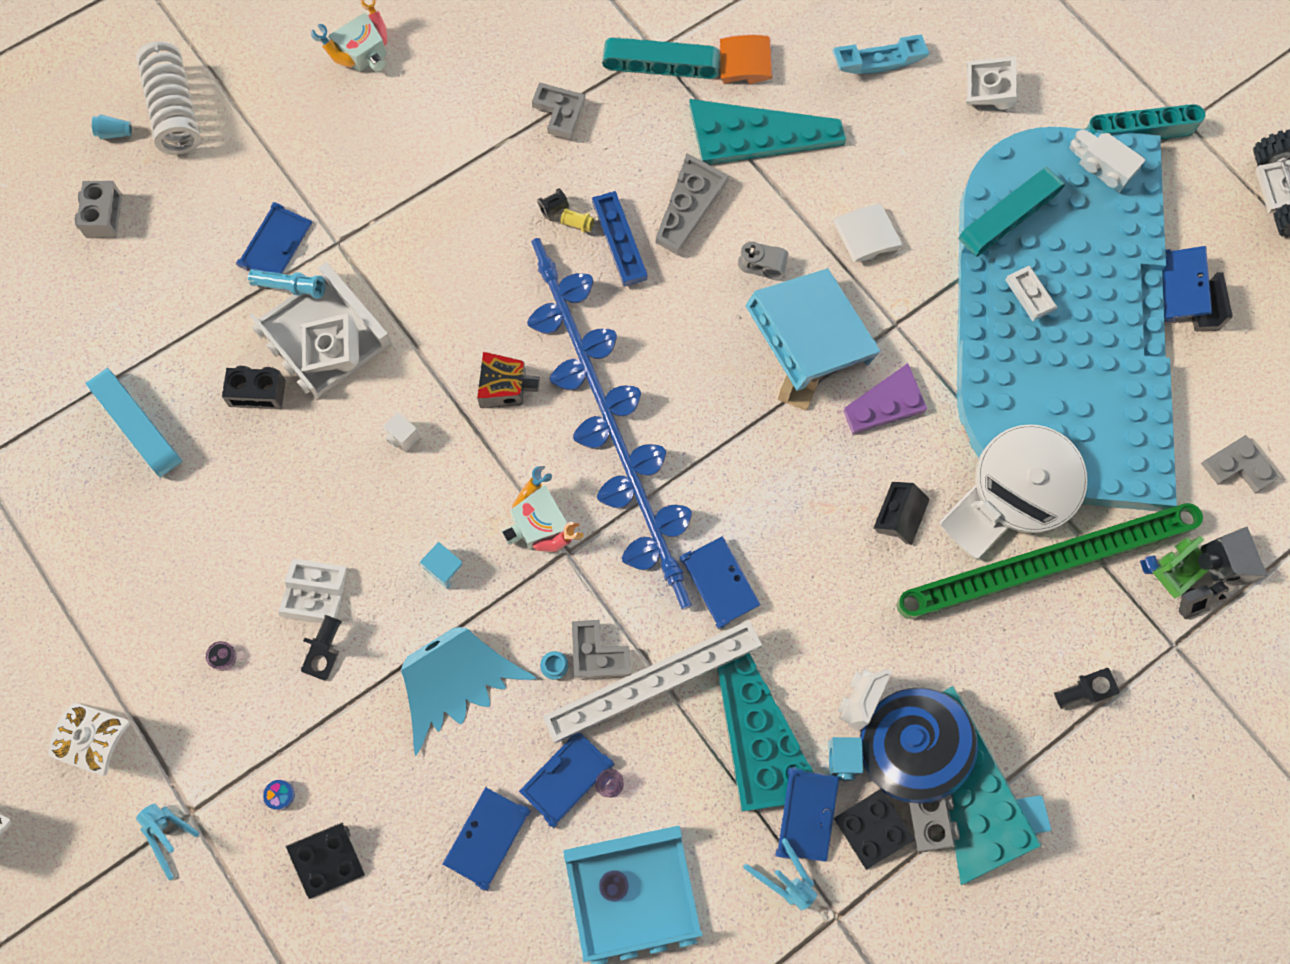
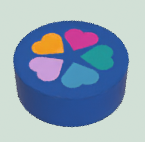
[263,780,295,810]

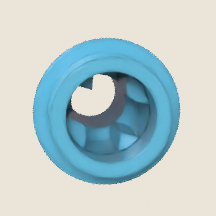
[92,114,132,139]

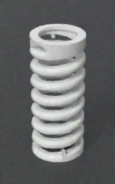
[136,41,201,155]

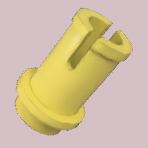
[561,209,595,233]

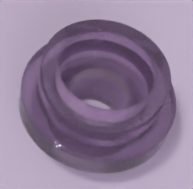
[595,768,624,798]

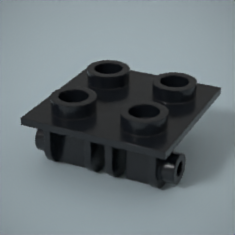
[833,789,915,870]
[286,822,365,899]

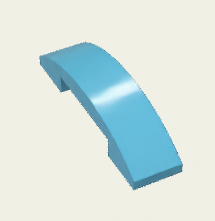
[832,34,930,74]

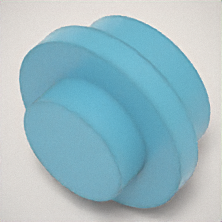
[540,651,569,680]

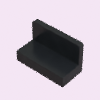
[1192,272,1233,331]
[873,482,929,545]

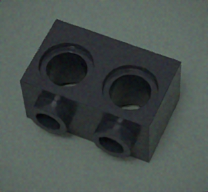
[222,366,286,410]

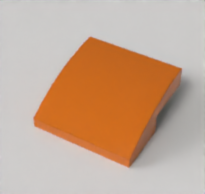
[720,35,772,84]

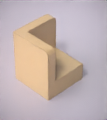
[777,375,819,411]

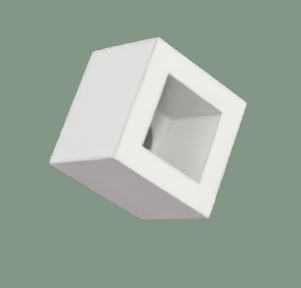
[383,412,421,452]

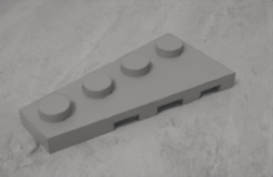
[656,153,729,255]

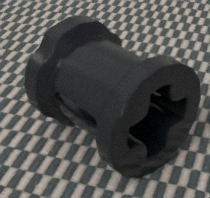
[537,188,570,219]

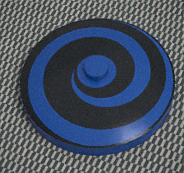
[860,688,978,803]

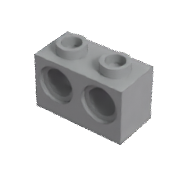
[74,181,122,238]
[909,794,960,851]

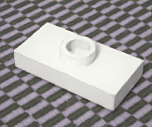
[1005,265,1057,321]

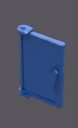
[236,202,313,273]
[1162,246,1212,322]
[679,536,761,629]
[519,733,615,829]
[775,767,840,862]
[442,787,531,892]

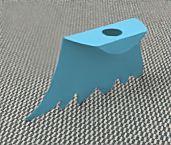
[401,627,536,756]

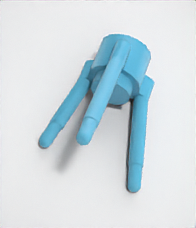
[136,803,199,880]
[743,838,817,911]

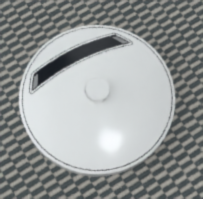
[975,425,1087,533]

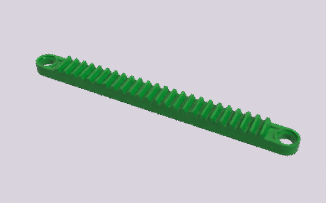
[896,503,1203,619]

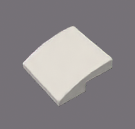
[833,204,903,262]
[278,559,347,623]

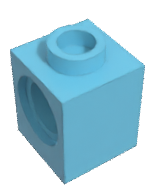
[828,737,863,781]

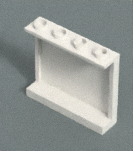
[250,262,392,399]

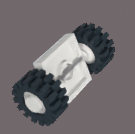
[1253,129,1290,237]

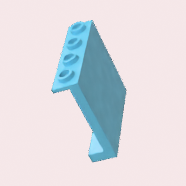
[745,268,881,391]
[563,825,703,964]

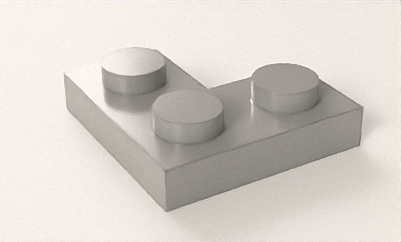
[532,82,586,140]
[1201,435,1280,493]
[572,620,631,679]

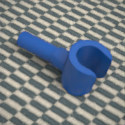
[1140,555,1161,574]

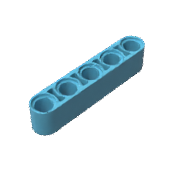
[85,367,183,478]

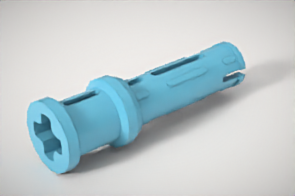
[248,269,326,299]

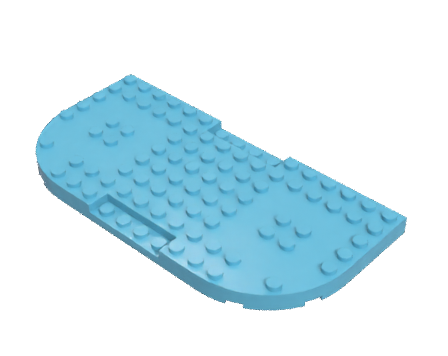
[957,127,1177,512]

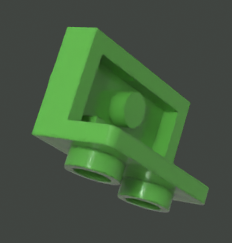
[1152,536,1209,599]

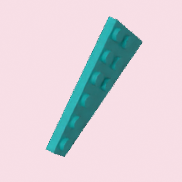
[689,99,846,165]
[717,653,814,812]
[942,686,1042,885]

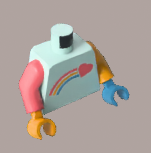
[311,0,388,72]
[501,466,584,552]

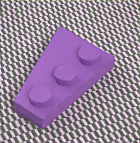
[843,363,927,435]

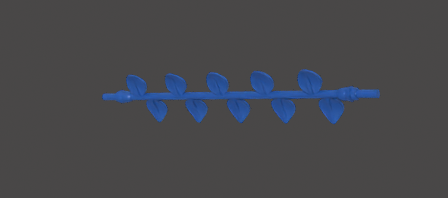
[527,238,692,610]

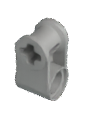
[738,241,789,280]

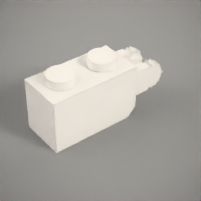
[1069,129,1146,193]

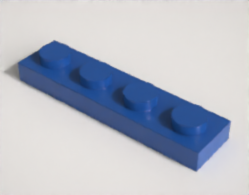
[592,191,648,287]

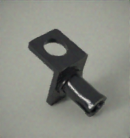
[301,615,342,681]
[1053,668,1120,709]

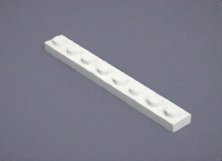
[543,620,762,744]

